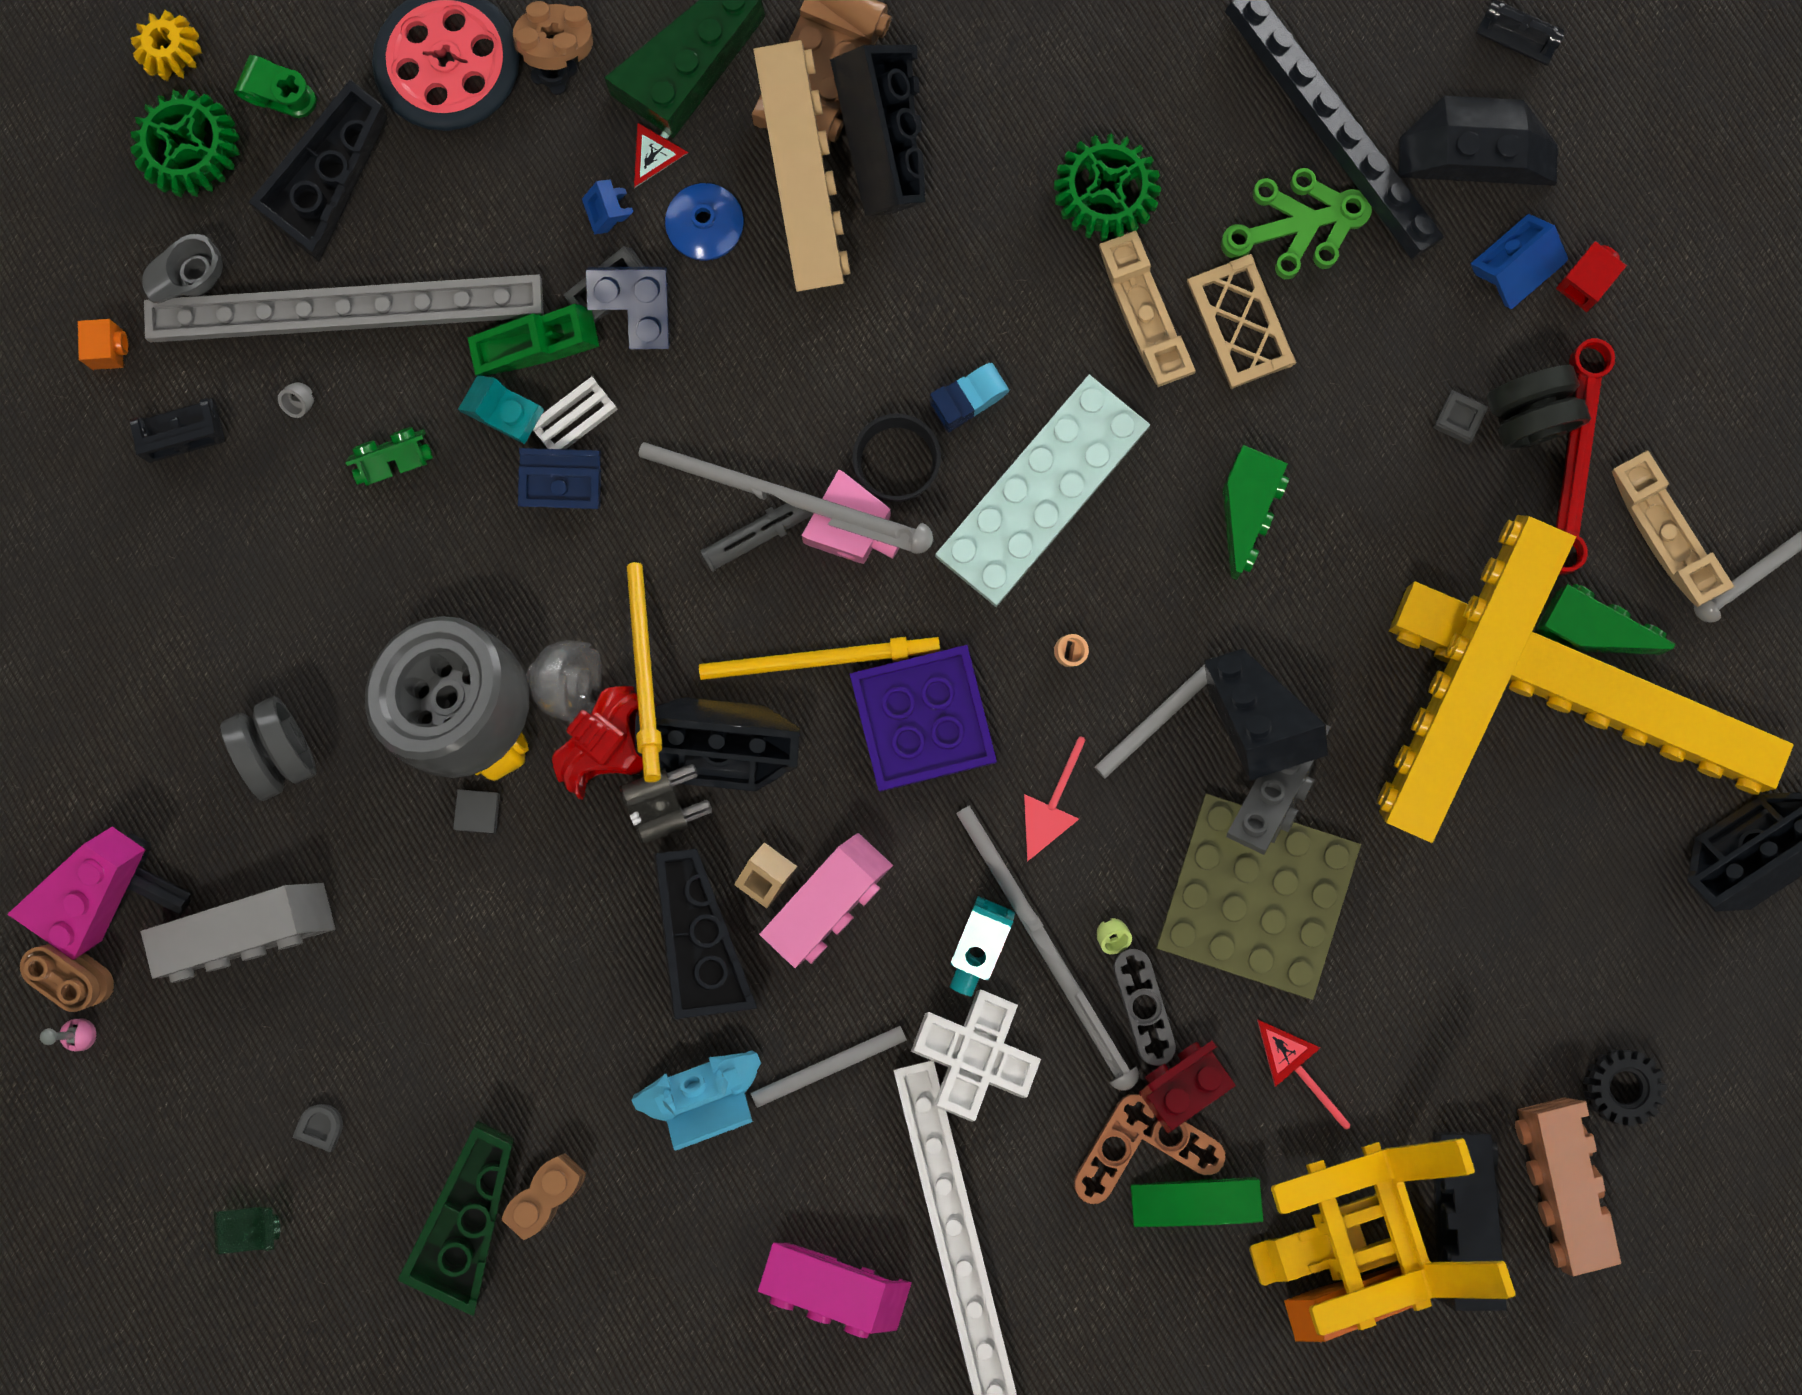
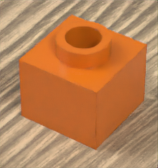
[78,319,128,370]

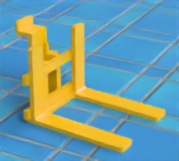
[1249,1138,1516,1335]

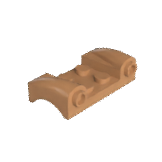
[752,0,892,146]

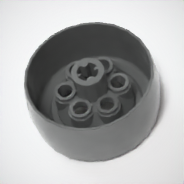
[365,616,529,778]

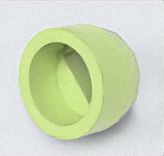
[1096,918,1132,954]

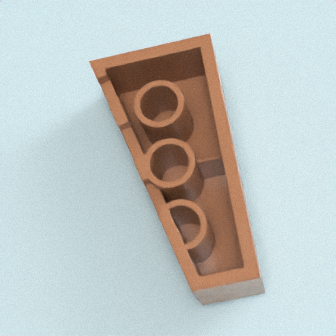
[1515,1097,1621,1277]

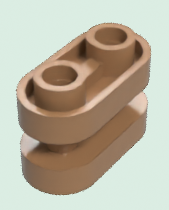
[20,943,114,1012]

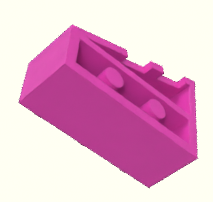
[7,827,146,960]
[758,1243,912,1338]

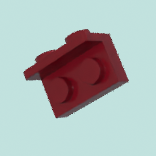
[1139,1040,1236,1133]

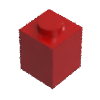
[1556,241,1627,312]

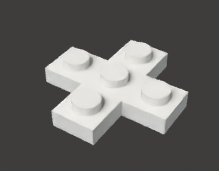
[911,989,1041,1122]

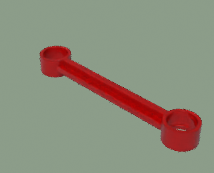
[1556,338,1615,576]

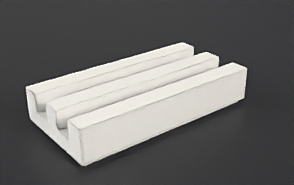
[533,376,618,450]

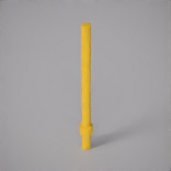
[627,562,662,782]
[699,637,940,680]

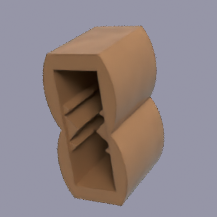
[502,1153,586,1240]

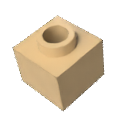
[734,842,797,908]

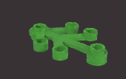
[1221,168,1372,279]

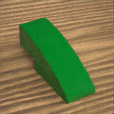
[467,304,599,376]
[1130,1177,1263,1227]

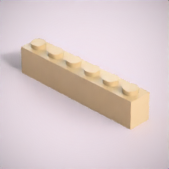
[753,40,851,292]

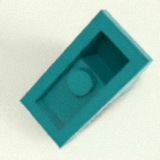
[458,375,544,444]

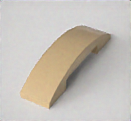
[1099,231,1196,387]
[1612,451,1734,607]

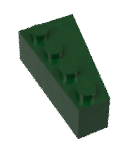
[604,0,765,139]
[397,1121,514,1316]

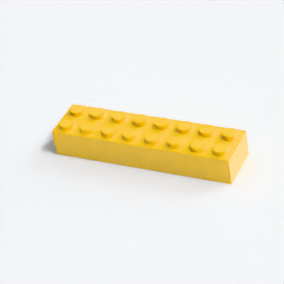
[1377,515,1577,843]

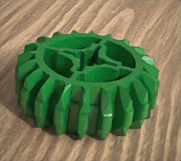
[130,89,240,198]
[1053,133,1161,242]

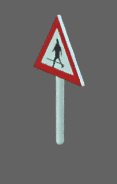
[634,123,689,188]

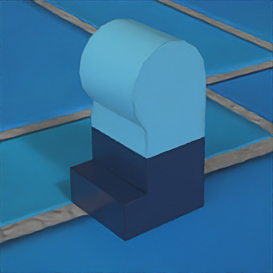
[930,363,1009,433]

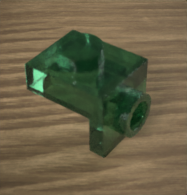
[214,1206,280,1254]

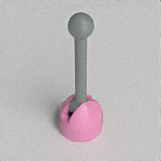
[40,1018,96,1052]

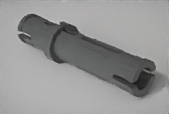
[700,492,814,572]

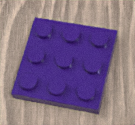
[850,645,997,792]

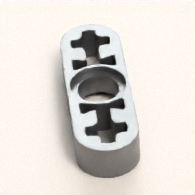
[1113,949,1176,1066]

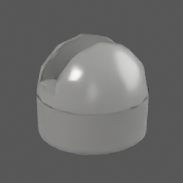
[278,382,314,418]

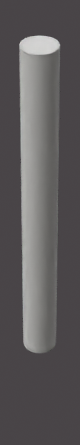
[1094,658,1212,779]
[751,1026,907,1108]

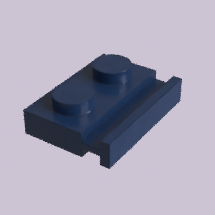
[518,448,601,509]

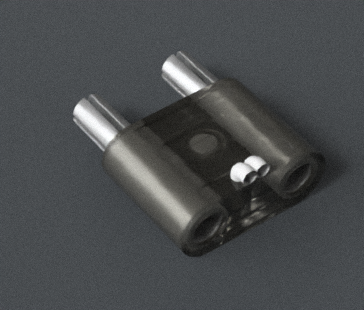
[619,764,712,844]

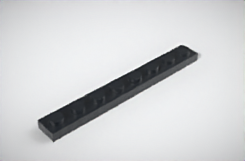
[1224,0,1444,259]

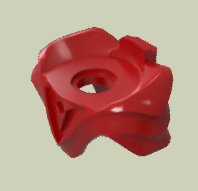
[552,686,657,800]

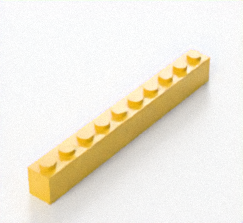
[1389,581,1794,795]

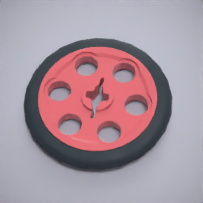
[372,0,520,131]

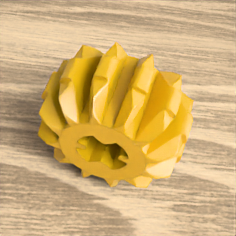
[131,10,202,81]

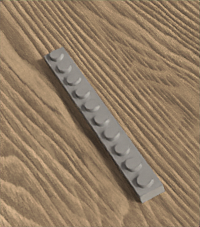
[144,274,544,343]

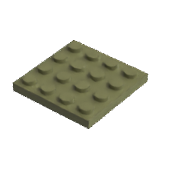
[1155,794,1361,1000]

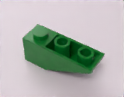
[1223,445,1290,580]
[1534,584,1675,655]

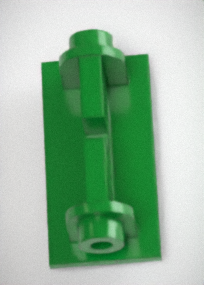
[346,427,433,486]

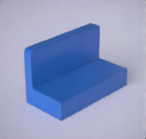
[1471,214,1568,309]

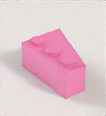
[759,833,893,968]

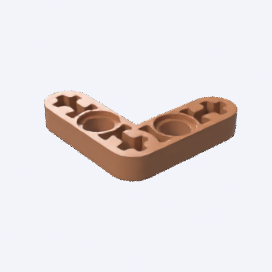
[1074,1094,1225,1204]

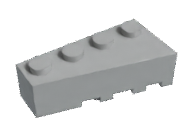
[140,883,336,983]

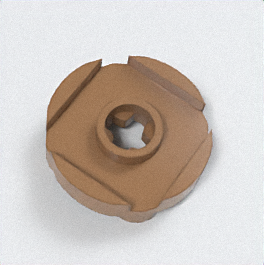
[513,1,593,70]

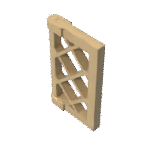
[1187,254,1297,389]

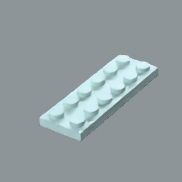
[935,374,1150,607]

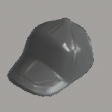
[142,234,223,304]

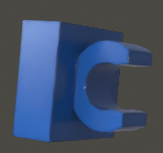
[582,179,633,235]

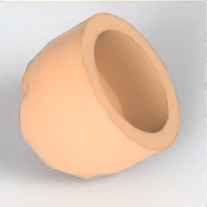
[1054,634,1089,667]

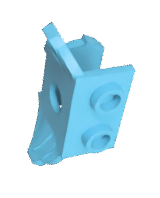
[631,1050,761,1151]

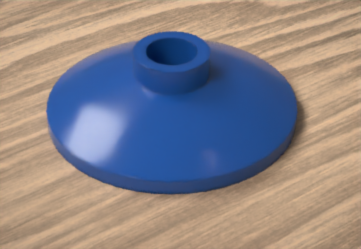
[665,183,744,261]

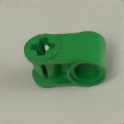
[234,55,317,118]

